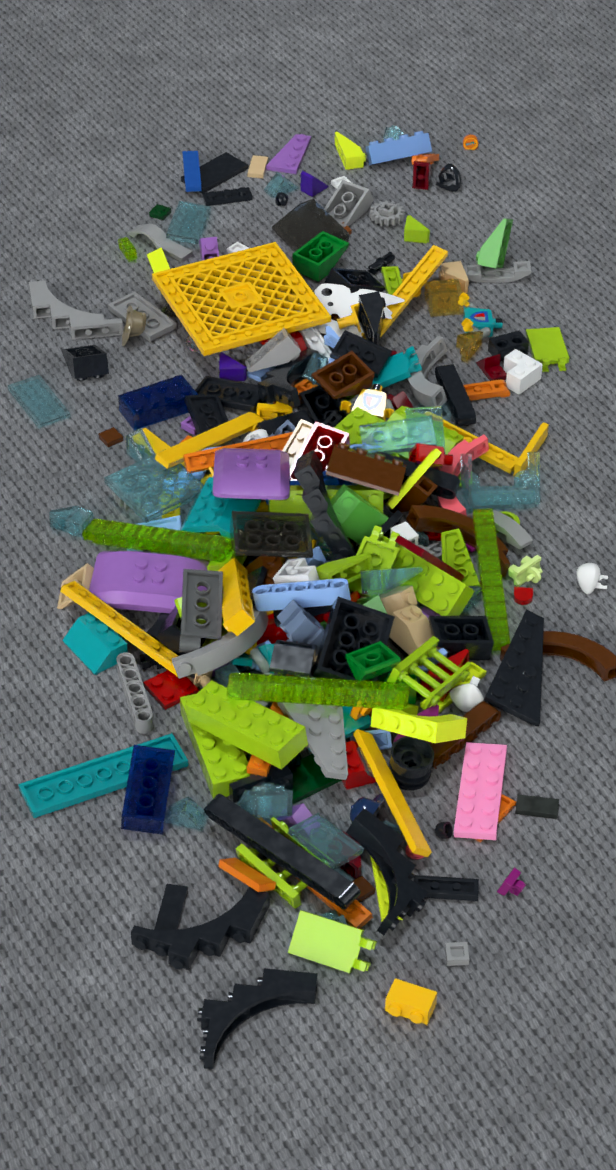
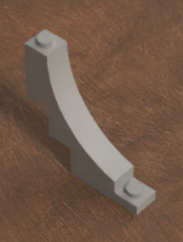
[29,281,123,340]

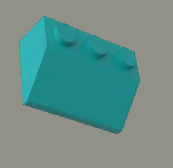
[63,613,128,675]

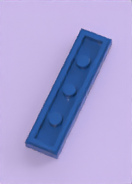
[182,151,202,192]

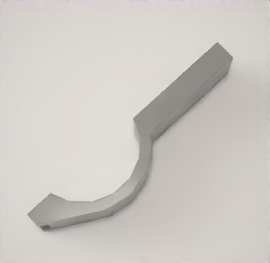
[127,223,193,263]

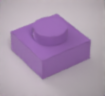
[181,416,197,435]

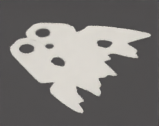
[314,283,405,337]

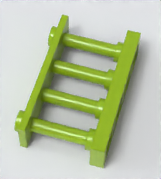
[387,636,472,710]
[235,817,332,909]

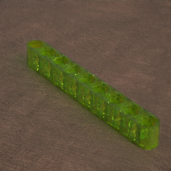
[473,508,510,651]
[82,519,235,562]
[226,673,410,710]

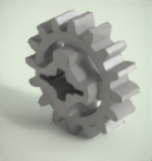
[370,200,405,227]

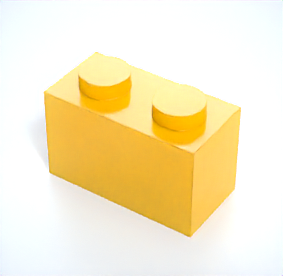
[385,978,437,1025]

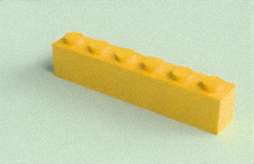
[218,557,255,636]

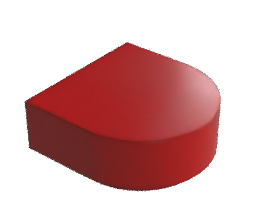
[513,587,533,605]

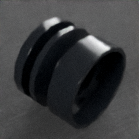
[388,736,434,791]

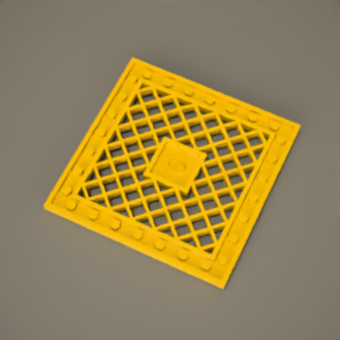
[152,242,331,356]

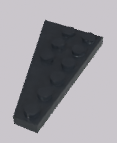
[483,609,544,726]

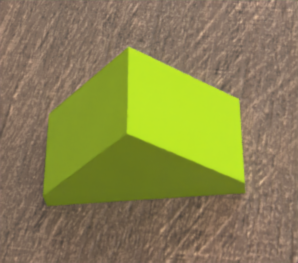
[404,215,430,243]

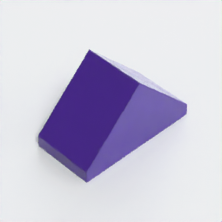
[301,170,329,197]
[219,352,247,381]

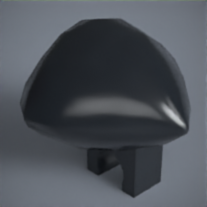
[436,163,462,192]

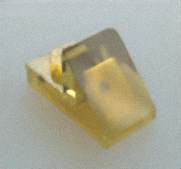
[456,331,483,363]

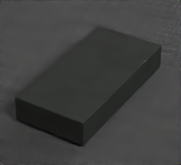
[515,794,559,819]

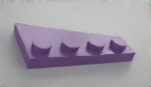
[266,134,311,174]

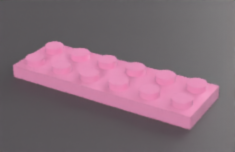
[454,742,507,840]

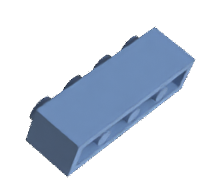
[365,131,432,165]

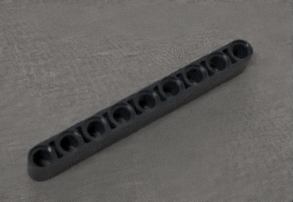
[204,794,361,910]

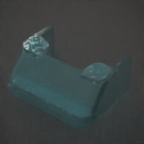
[460,452,540,509]

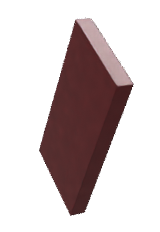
[395,536,464,582]

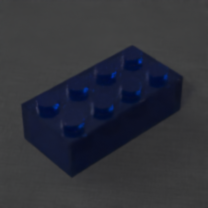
[118,375,198,431]
[121,745,175,835]

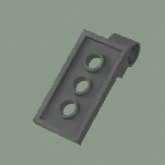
[179,569,223,653]

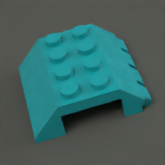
[175,477,262,545]

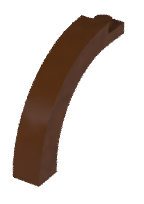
[383,475,437,513]
[406,505,511,578]
[500,631,616,682]

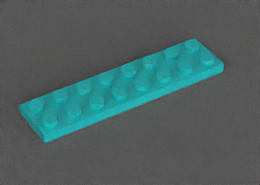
[18,733,189,818]

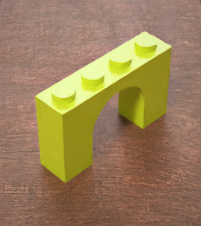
[370,702,467,743]

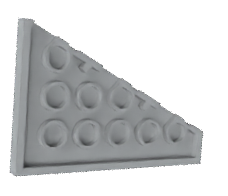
[262,672,348,780]

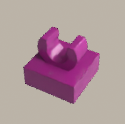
[497,867,526,896]

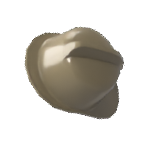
[122,305,146,346]

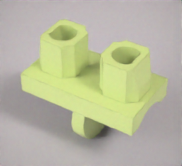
[508,555,542,587]

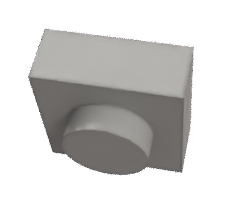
[445,942,470,966]

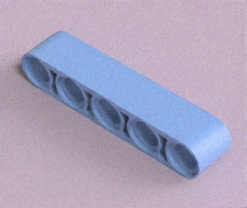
[252,578,351,611]

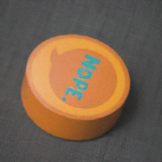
[463,135,478,150]

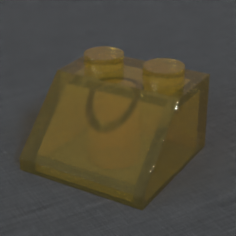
[424,279,463,317]

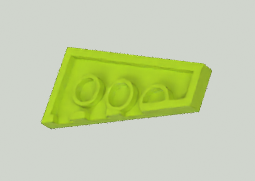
[441,528,482,590]

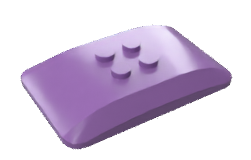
[213,448,289,500]
[89,551,209,614]

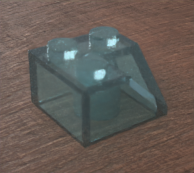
[237,783,293,818]

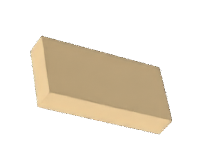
[248,155,268,178]

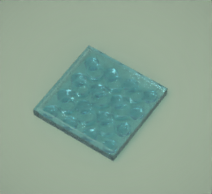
[104,449,203,523]

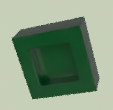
[149,204,171,221]

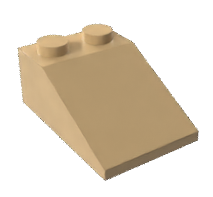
[389,605,441,655]

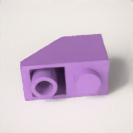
[199,237,219,261]

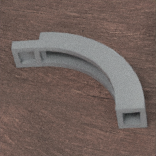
[408,336,447,411]
[172,606,268,679]

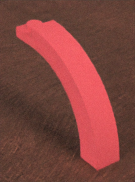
[437,434,489,516]

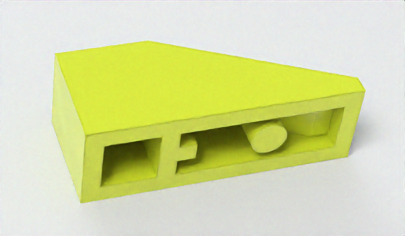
[334,132,366,170]

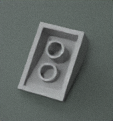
[319,180,374,227]
[245,328,301,372]

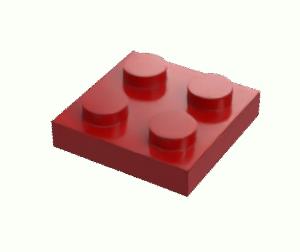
[143,670,199,710]

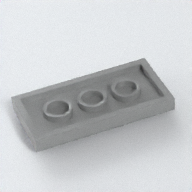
[108,292,177,342]

